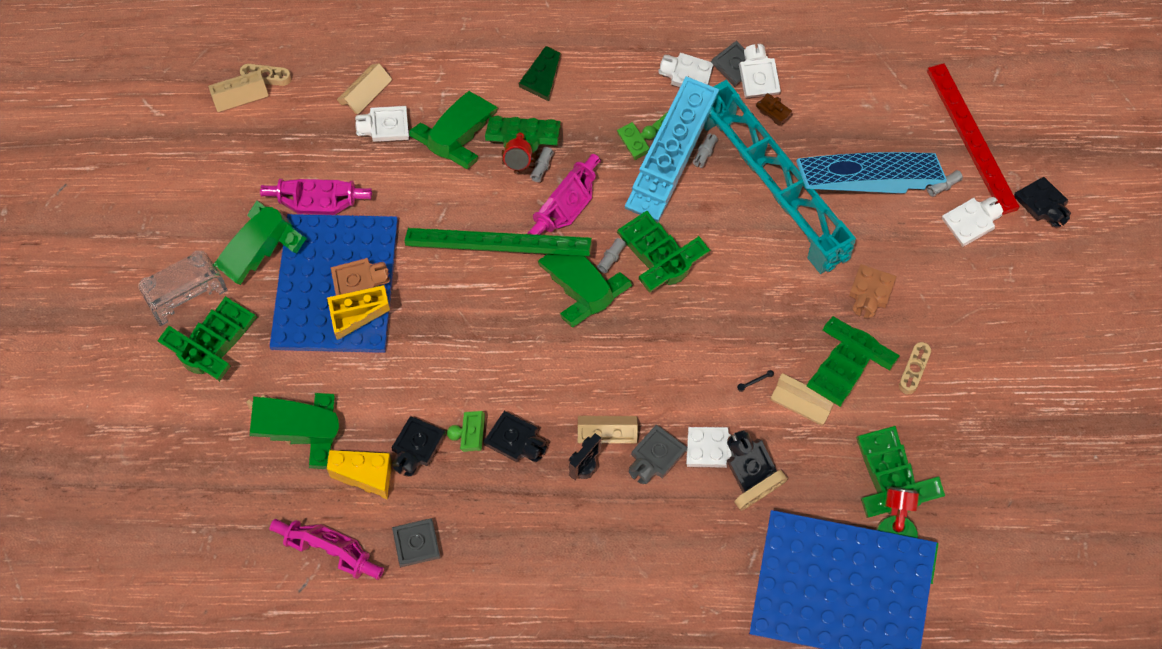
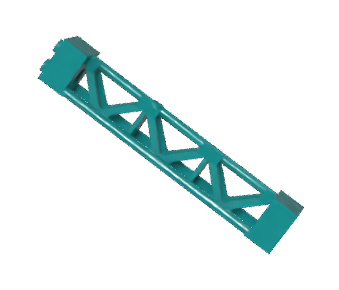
[703,79,856,275]

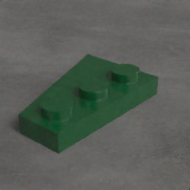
[519,46,561,101]

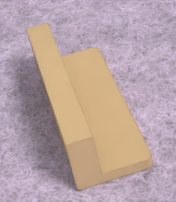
[337,63,392,114]
[208,70,268,112]
[770,373,834,426]
[578,416,637,443]

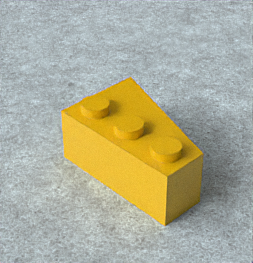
[327,285,390,340]
[327,450,392,499]

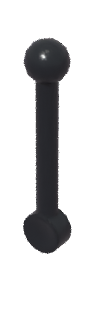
[737,370,774,392]

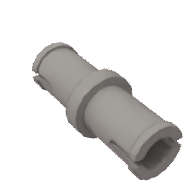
[693,133,718,168]
[530,147,554,182]
[927,170,963,197]
[597,238,626,273]

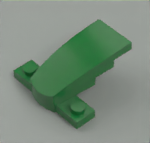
[409,91,498,169]
[213,200,307,285]
[617,211,710,293]
[538,254,632,328]
[157,296,257,382]
[806,316,900,407]
[249,393,339,469]
[856,426,945,518]

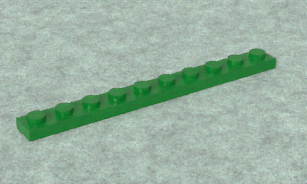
[404,228,592,256]

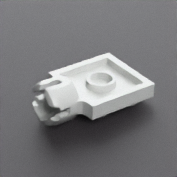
[739,44,781,98]
[659,53,713,87]
[355,106,409,142]
[942,197,1003,247]
[686,427,736,468]

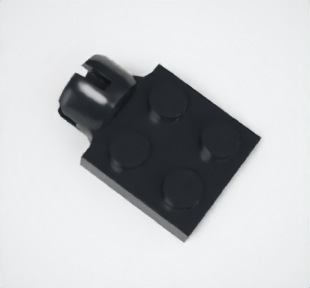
[1014,177,1071,228]
[483,411,547,462]
[391,416,446,477]
[726,430,777,493]
[569,433,601,481]

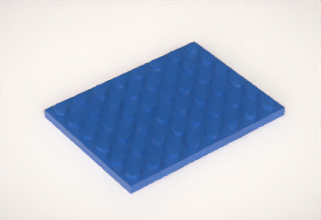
[270,214,398,353]
[749,510,937,649]

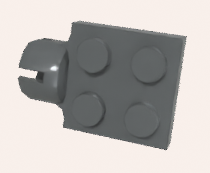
[629,425,687,484]

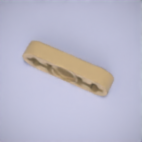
[240,64,291,86]
[899,342,931,394]
[734,470,788,511]

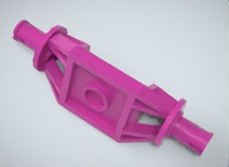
[527,154,601,235]
[260,179,372,215]
[269,519,384,580]

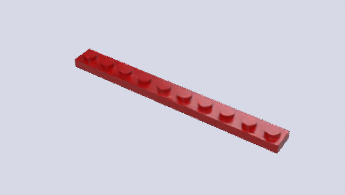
[927,63,1020,215]

